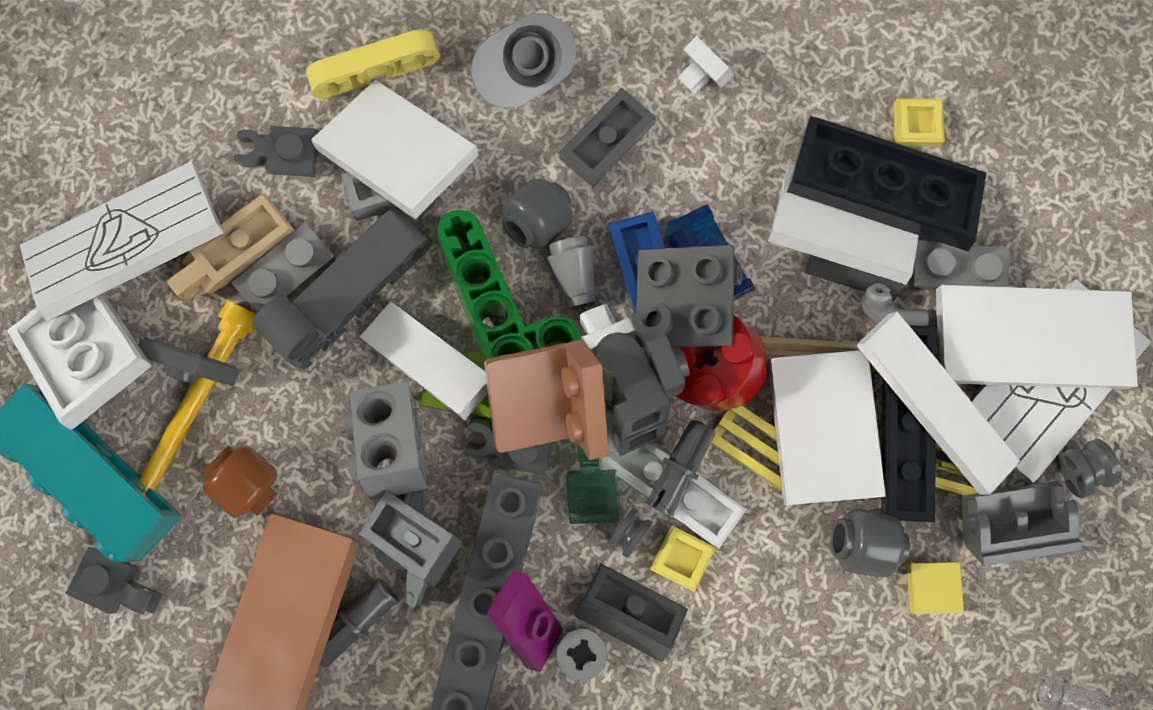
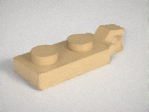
[166,193,294,303]

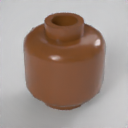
[201,445,278,518]

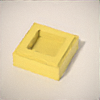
[894,98,945,146]
[649,525,716,592]
[906,562,964,614]

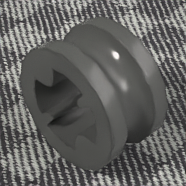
[607,508,653,558]

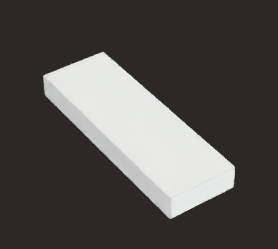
[360,302,488,421]

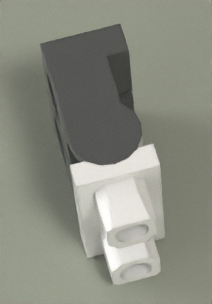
[580,304,670,456]

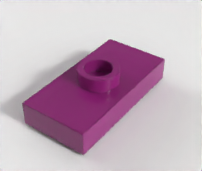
[488,570,563,672]

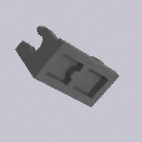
[961,481,1082,566]

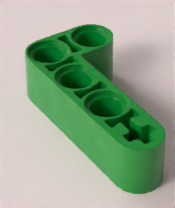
[437,210,581,361]

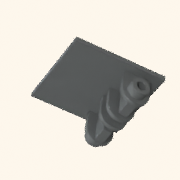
[635,245,742,348]

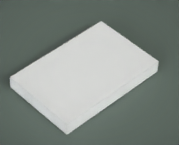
[311,80,479,219]
[768,164,919,284]
[7,293,152,430]
[768,350,886,505]

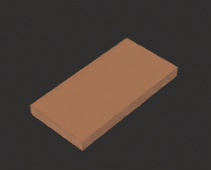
[203,513,361,710]

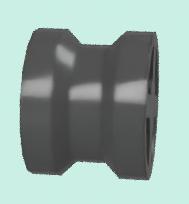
[1057,439,1122,498]

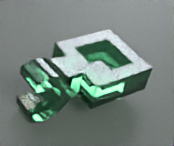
[566,444,620,524]

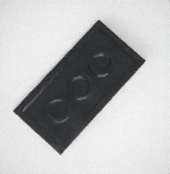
[787,115,987,252]

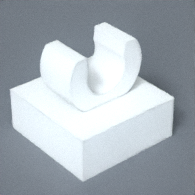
[678,36,734,94]

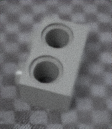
[344,380,428,500]

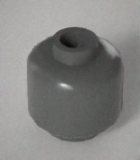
[502,179,572,249]
[830,509,910,577]

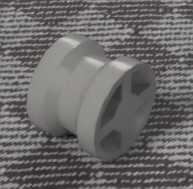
[557,627,607,681]

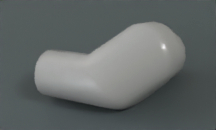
[862,283,929,326]

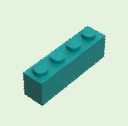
[0,383,183,563]

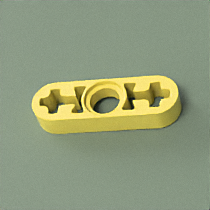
[306,29,440,99]

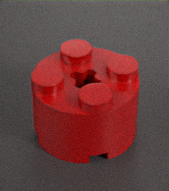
[671,314,767,411]

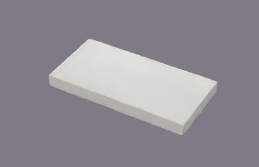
[936,285,1138,389]

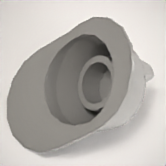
[471,13,577,108]

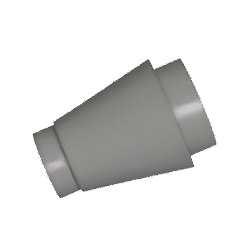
[547,236,597,308]

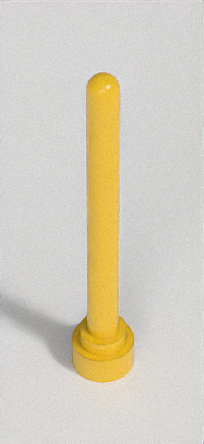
[139,300,256,495]

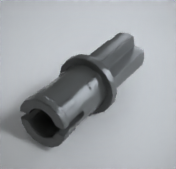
[644,420,715,518]
[320,578,400,667]

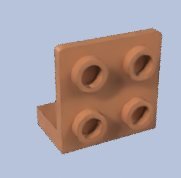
[484,340,609,460]

